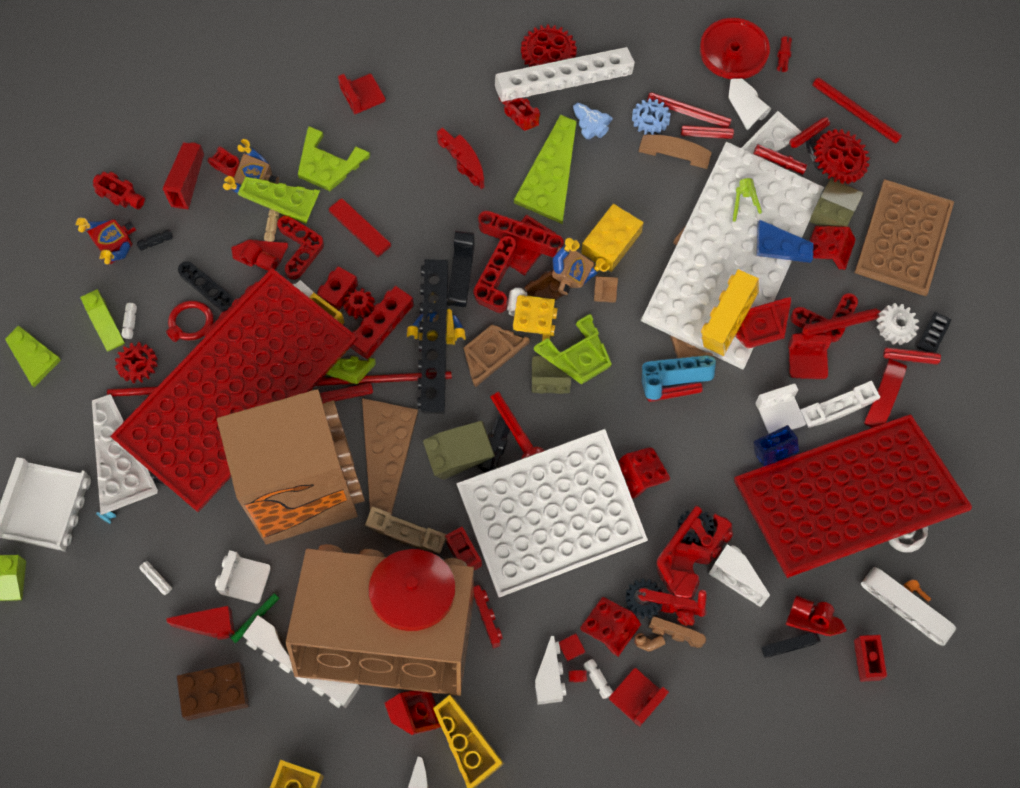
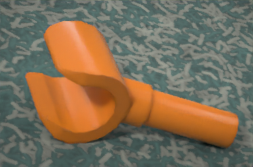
[903,580,931,602]

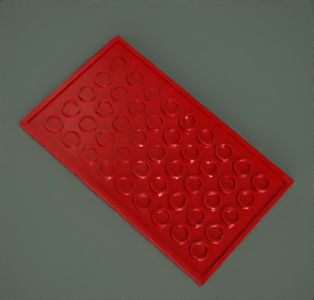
[734,414,972,578]

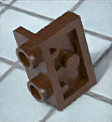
[525,270,565,301]

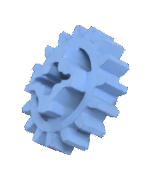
[632,98,671,135]

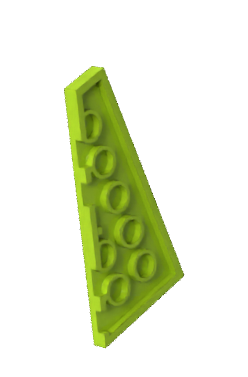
[514,115,577,224]

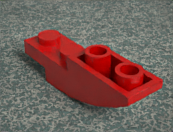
[437,127,484,189]

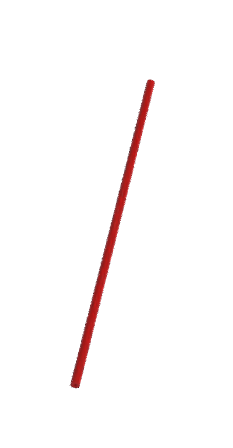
[107,371,452,397]

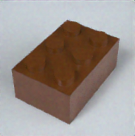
[177,662,250,721]

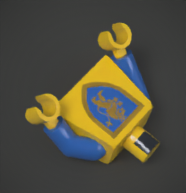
[407,300,466,345]

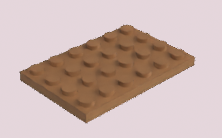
[854,179,954,296]

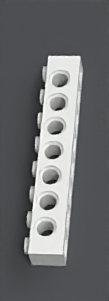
[495,47,635,102]

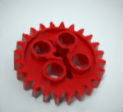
[521,24,577,67]
[813,129,870,184]

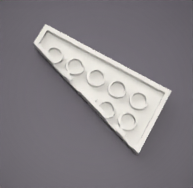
[92,394,158,515]

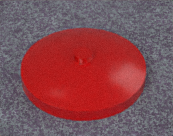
[700,18,770,79]
[369,549,455,631]

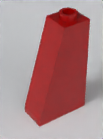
[163,142,204,210]

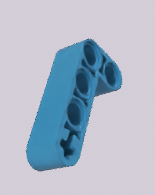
[642,356,716,400]

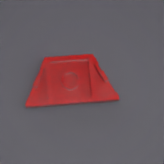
[735,297,791,349]

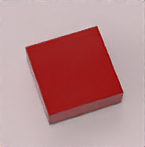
[559,633,586,662]

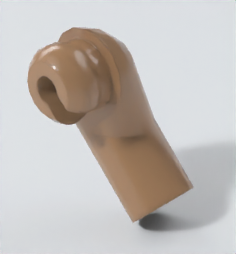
[635,633,666,652]

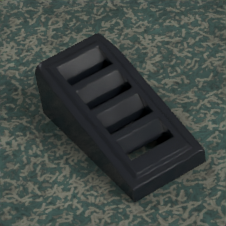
[917,312,952,353]

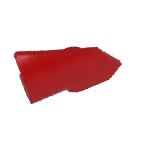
[231,239,288,271]
[786,595,847,636]

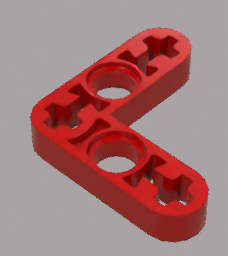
[277,216,324,280]
[790,293,858,342]

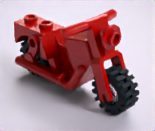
[626,506,733,626]

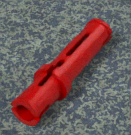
[753,144,807,175]

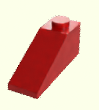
[166,606,235,640]

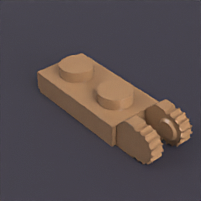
[648,617,706,648]

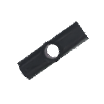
[478,414,510,472]

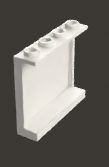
[0,457,91,551]

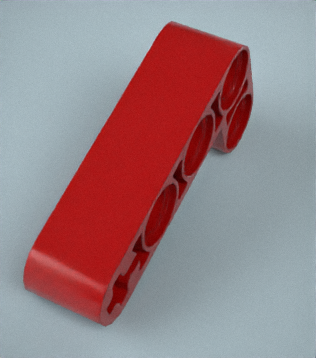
[474,236,517,313]

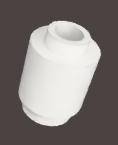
[507,288,527,316]

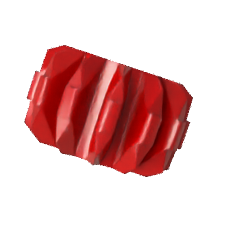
[343,288,375,320]

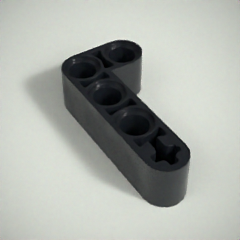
[447,231,475,307]

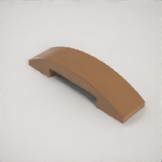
[638,135,712,169]

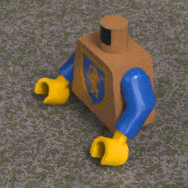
[223,139,279,193]
[552,238,610,295]

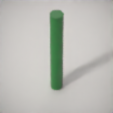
[230,593,280,644]

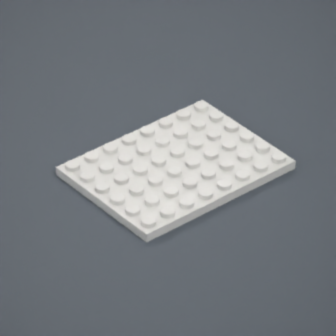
[456,429,648,598]

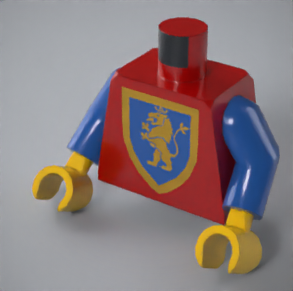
[75,217,136,264]

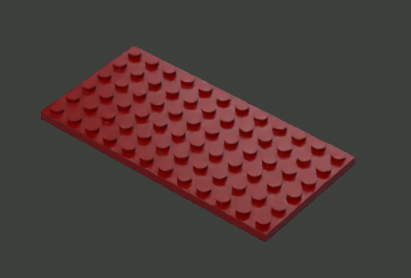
[110,268,358,512]

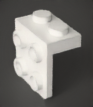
[215,550,271,604]

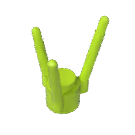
[733,178,762,222]

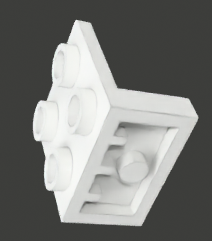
[756,384,806,437]

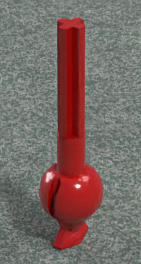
[490,391,545,460]

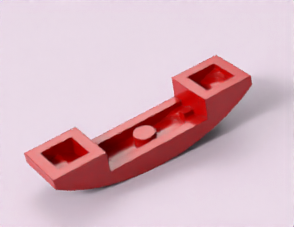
[863,359,907,428]

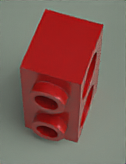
[445,526,482,571]

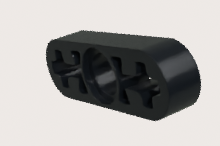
[761,632,821,658]

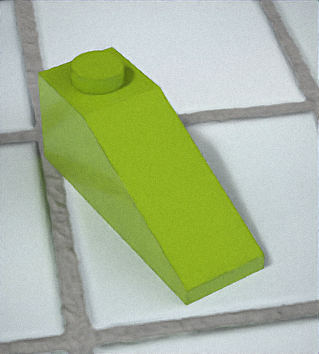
[80,289,125,352]

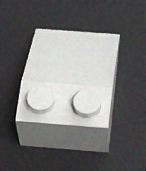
[709,544,770,607]

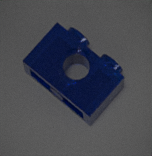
[753,425,799,467]

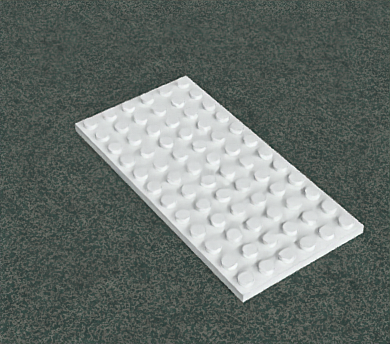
[641,142,824,369]

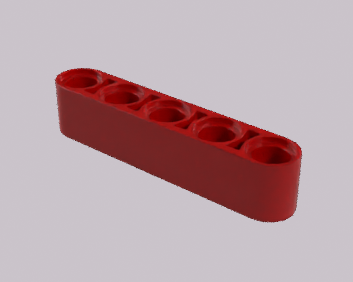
[478,211,564,257]

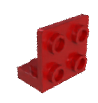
[338,73,386,115]
[810,226,856,270]
[580,597,641,657]
[609,668,669,727]

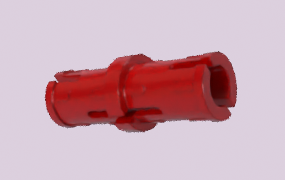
[777,36,792,72]

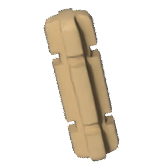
[264,209,280,242]

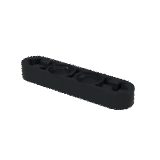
[178,261,234,312]

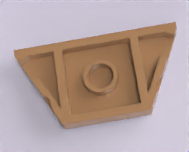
[464,325,530,387]

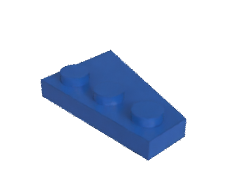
[756,220,813,263]

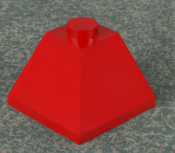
[384,690,441,735]

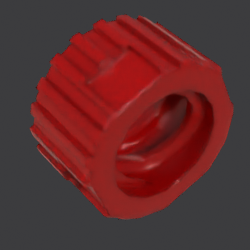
[568,670,587,682]

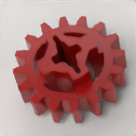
[115,342,158,383]

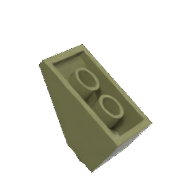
[809,178,863,227]
[423,421,495,480]

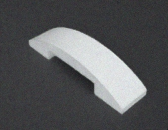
[800,381,880,428]

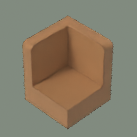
[594,276,618,302]

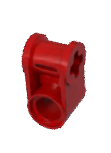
[207,146,240,178]

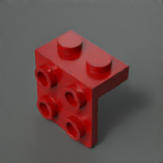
[788,333,831,379]
[618,447,670,499]

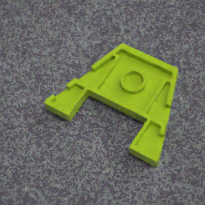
[298,126,370,191]
[534,314,612,385]

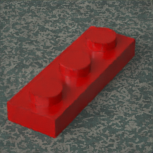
[473,585,503,649]

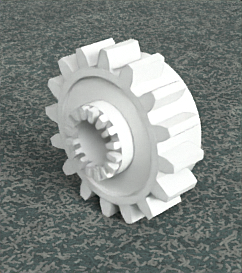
[876,303,919,345]

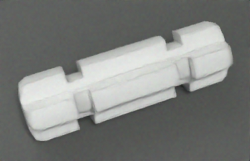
[122,303,137,339]
[139,561,172,595]
[584,659,613,699]

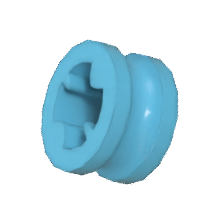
[96,511,116,524]

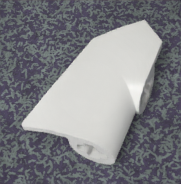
[728,78,771,130]

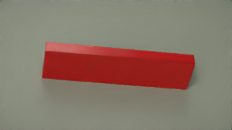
[328,198,391,257]

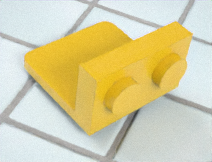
[513,295,558,341]

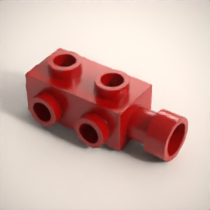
[499,98,540,131]
[93,171,145,210]

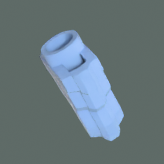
[573,102,613,139]

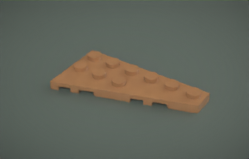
[362,398,418,516]

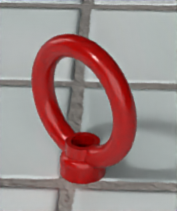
[165,301,214,343]

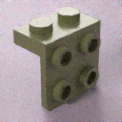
[532,356,571,394]

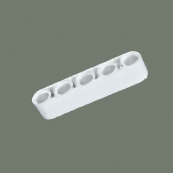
[861,567,956,646]

